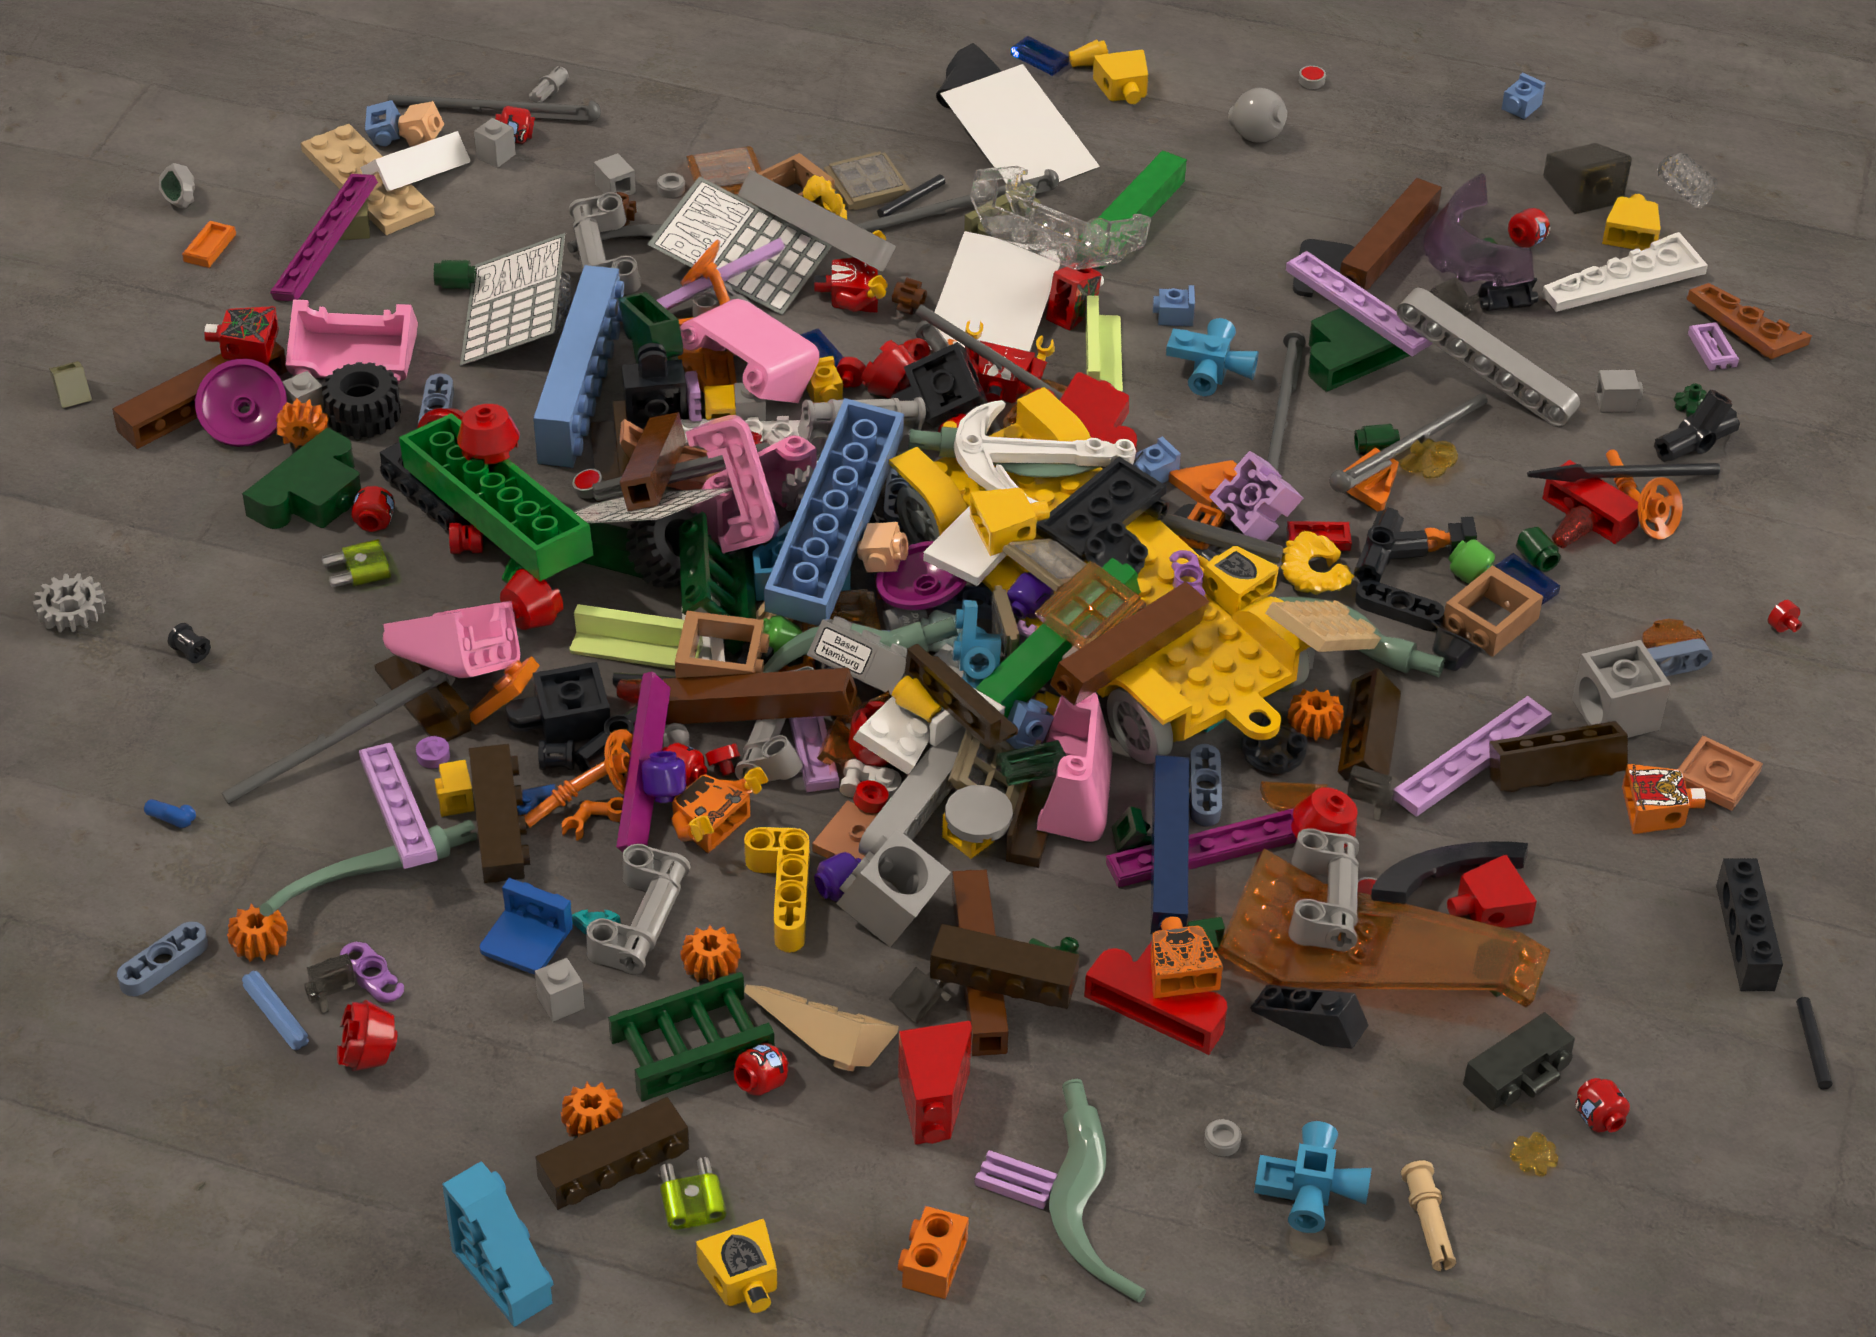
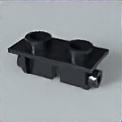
[1475,277,1538,311]

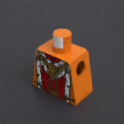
[1622,764,1706,834]

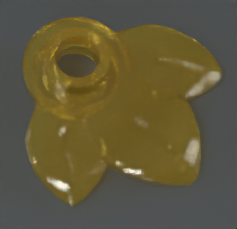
[1399,438,1458,479]

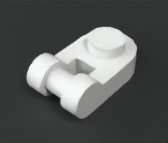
[840,759,901,801]

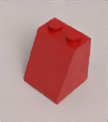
[898,1021,972,1145]

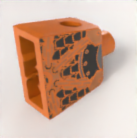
[1151,917,1223,998]

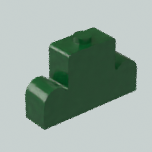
[618,292,683,363]
[1308,308,1410,392]
[242,427,361,529]

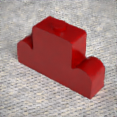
[1016,372,1137,453]
[1084,941,1227,1055]

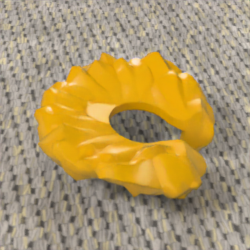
[803,175,847,220]
[1280,531,1354,595]

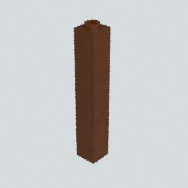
[1340,178,1442,291]
[620,412,686,511]
[1050,581,1210,705]
[663,668,858,725]
[952,869,1009,1056]

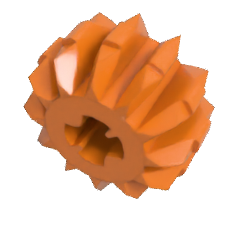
[276,398,328,449]
[1287,687,1344,742]
[227,903,288,962]
[681,925,741,982]
[561,1081,623,1137]

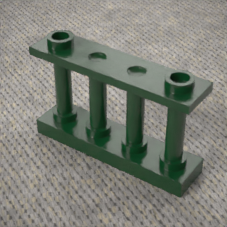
[679,511,757,655]
[608,972,775,1102]

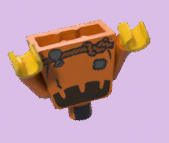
[672,767,769,854]

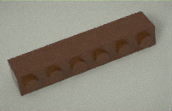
[112,341,288,449]

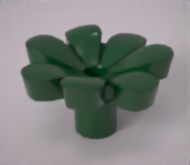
[1674,383,1707,417]

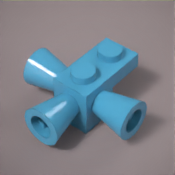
[1166,318,1259,396]
[952,600,1001,689]
[1254,1121,1372,1233]

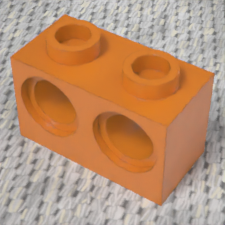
[898,1206,969,1299]

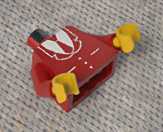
[814,230,888,313]
[965,320,1055,403]

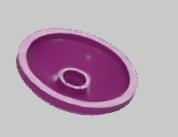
[195,359,287,447]
[876,541,967,611]

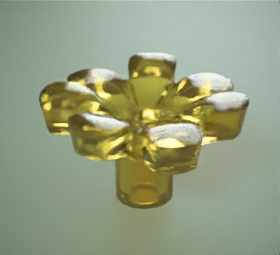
[1510,1132,1558,1177]

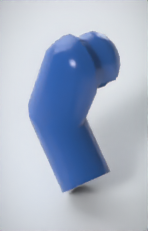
[517,784,555,815]
[144,799,196,828]

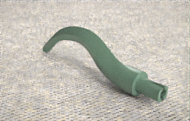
[908,427,1102,478]
[1276,596,1445,677]
[763,617,958,673]
[259,820,477,916]
[1049,1079,1146,1303]

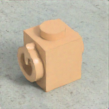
[398,101,444,146]
[857,522,909,572]

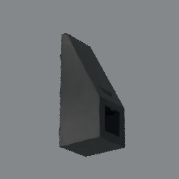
[1250,985,1369,1049]

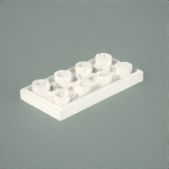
[923,489,1038,586]

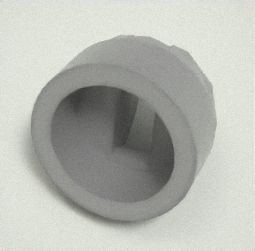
[663,723,690,747]

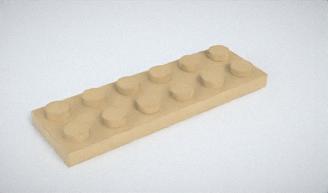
[301,124,435,235]
[1265,600,1381,652]

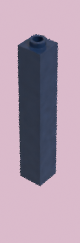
[1150,755,1189,934]

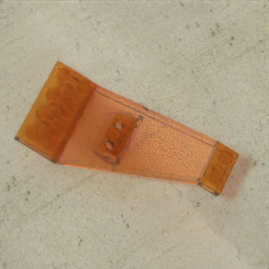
[1217,848,1551,1008]

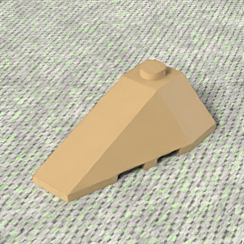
[744,985,899,1071]

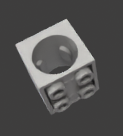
[1572,640,1671,738]
[836,828,951,947]

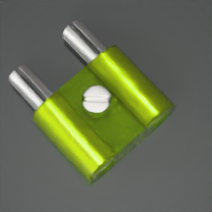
[322,539,391,587]
[660,1157,727,1230]

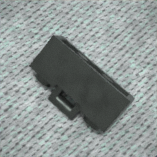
[1463,1012,1575,1110]

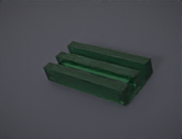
[996,740,1067,786]

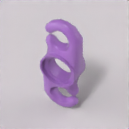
[1169,550,1207,599]
[340,941,404,1003]

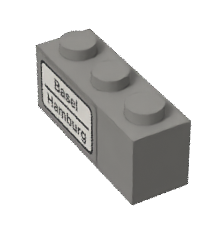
[807,616,907,695]

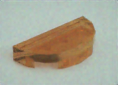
[1641,619,1706,649]
[817,718,854,766]
[1260,781,1328,812]

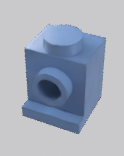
[1502,72,1545,119]
[365,100,401,146]
[1152,285,1195,326]
[1135,436,1181,484]
[1006,699,1054,755]

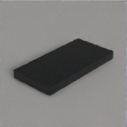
[1036,456,1166,563]

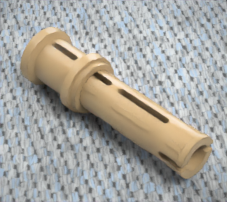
[1401,1160,1456,1271]

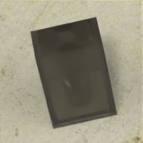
[1543,143,1632,214]

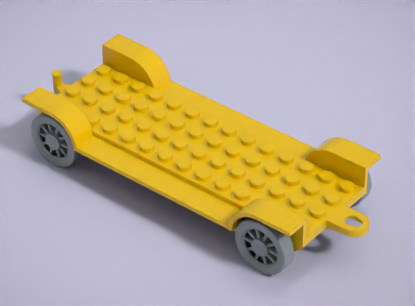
[889,387,1311,764]

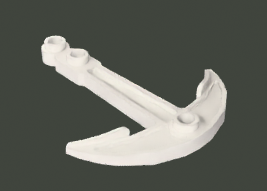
[954,400,1136,495]

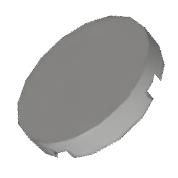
[945,785,1013,843]

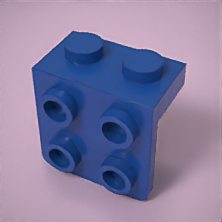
[479,878,573,975]

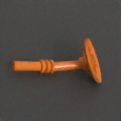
[680,239,736,356]
[1606,449,1683,539]
[525,729,633,828]

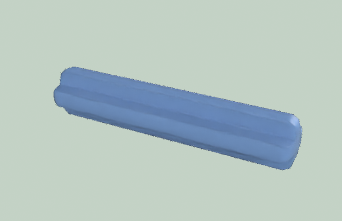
[242,971,309,1050]

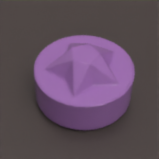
[416,736,450,768]

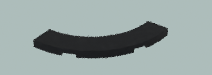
[1371,841,1528,904]

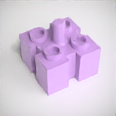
[1209,451,1303,541]

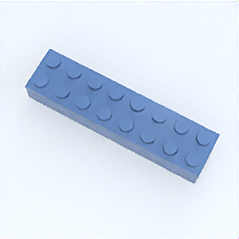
[533,265,624,468]
[764,398,904,626]

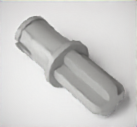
[529,66,569,103]

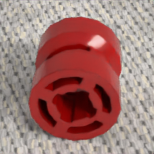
[449,523,483,554]

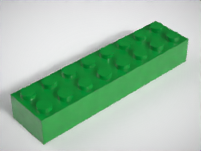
[399,413,593,581]

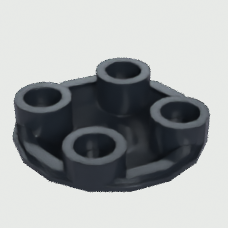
[1084,521,1148,574]
[1241,717,1307,774]

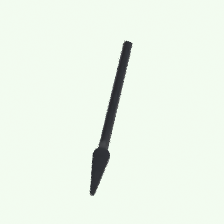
[1527,463,1720,482]

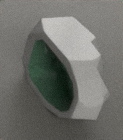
[159,163,195,208]

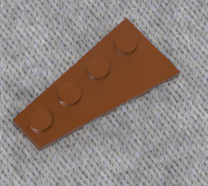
[1687,283,1812,359]

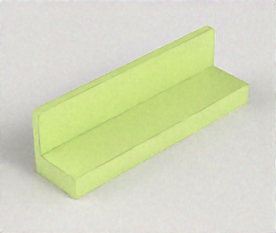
[1086,296,1123,391]
[570,604,703,669]

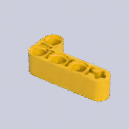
[744,827,810,952]

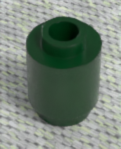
[433,260,476,289]
[1354,424,1400,455]
[1516,527,1561,572]

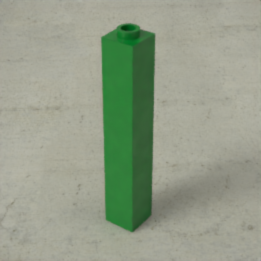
[1078,150,1187,269]
[976,558,1141,718]

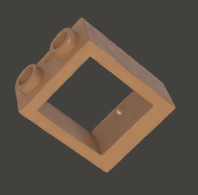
[748,153,835,224]
[1442,565,1543,657]
[675,611,770,678]

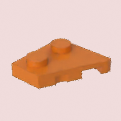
[678,348,737,394]
[1344,447,1399,512]
[1168,460,1238,508]
[470,656,540,725]

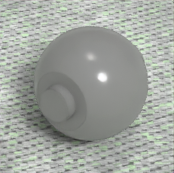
[1228,88,1287,143]

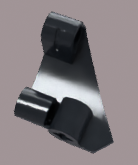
[936,43,1002,109]

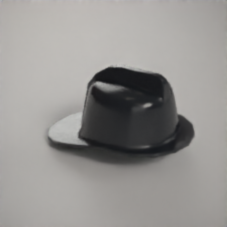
[1429,619,1486,671]

